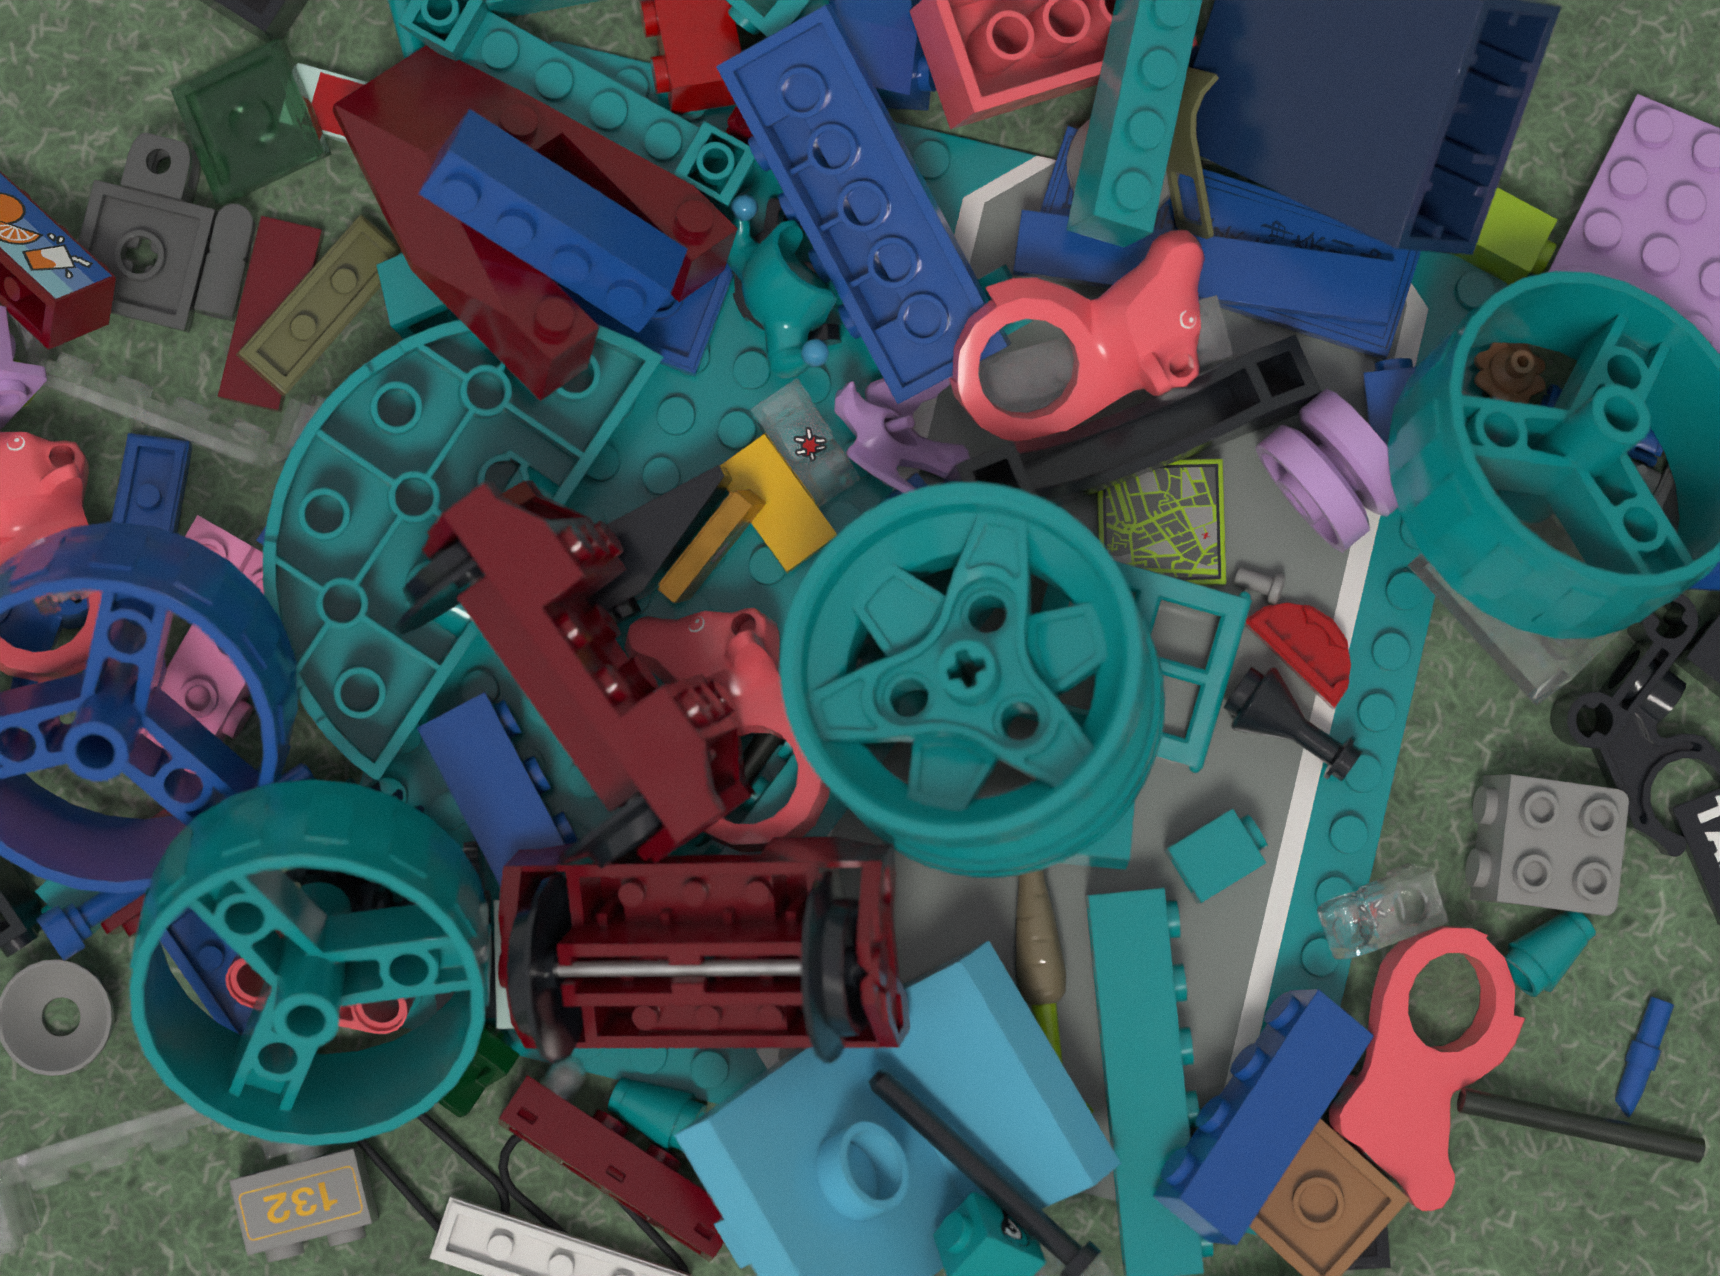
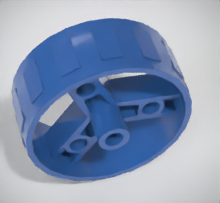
[0,522,299,894]

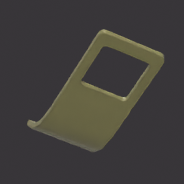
[1166,67,1219,239]

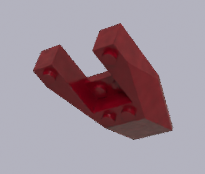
[332,45,738,401]

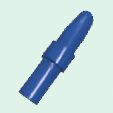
[1615,996,1675,1117]

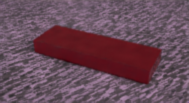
[218,216,324,413]

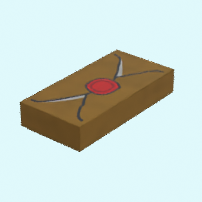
[658,489,766,603]

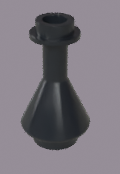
[1223,666,1363,782]

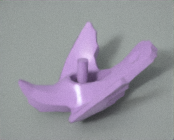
[834,376,970,493]

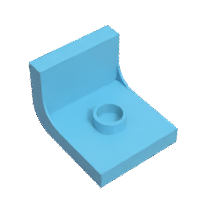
[674,940,1121,1276]

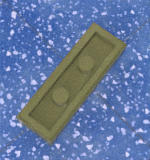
[236,214,402,396]

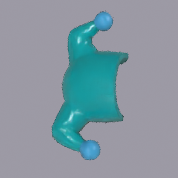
[727,194,836,378]

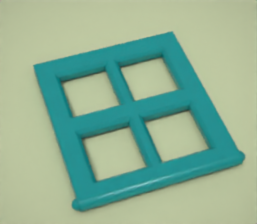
[1018,560,1252,773]

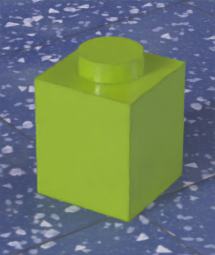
[1450,187,1558,286]

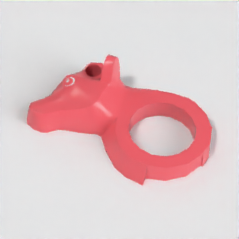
[949,230,1205,441]
[0,432,102,683]
[625,608,830,852]

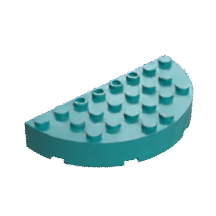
[263,320,663,781]

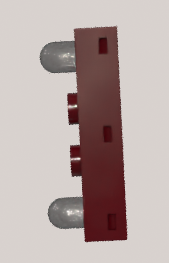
[498,1056,724,1262]

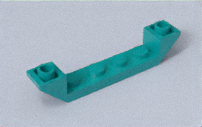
[398,0,756,208]

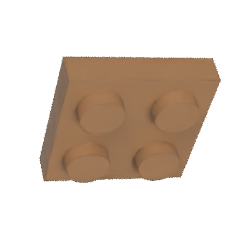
[1249,1119,1410,1276]

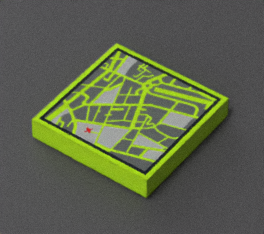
[1097,459,1226,586]

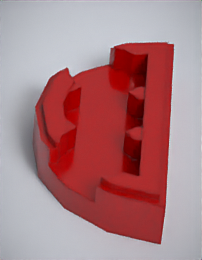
[1245,602,1351,709]

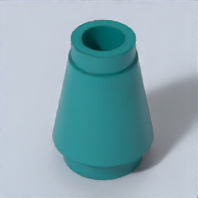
[1504,911,1596,997]
[608,1076,707,1152]

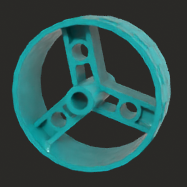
[1388,271,1720,639]
[129,779,491,1146]

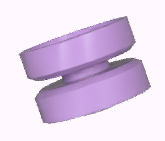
[1255,389,1399,553]

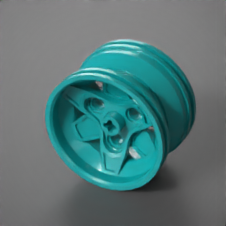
[780,482,1165,878]

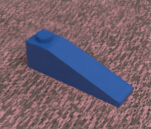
[829,0,936,111]

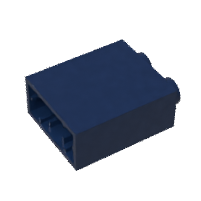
[1188,0,1561,255]

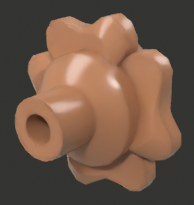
[1474,343,1545,404]

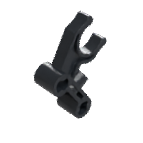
[1550,594,1720,857]

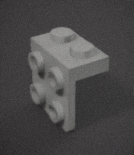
[1465,774,1629,916]

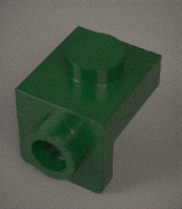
[438,1022,520,1118]

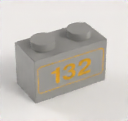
[229,1146,379,1262]

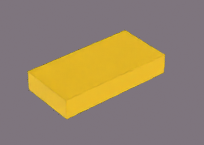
[721,434,837,574]

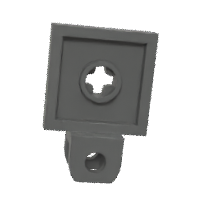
[78,132,218,333]

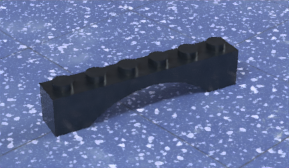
[941,335,1322,507]

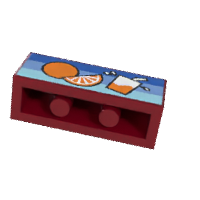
[0,171,116,350]

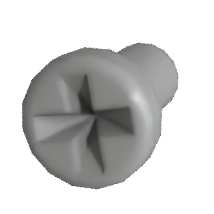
[1234,567,1286,604]

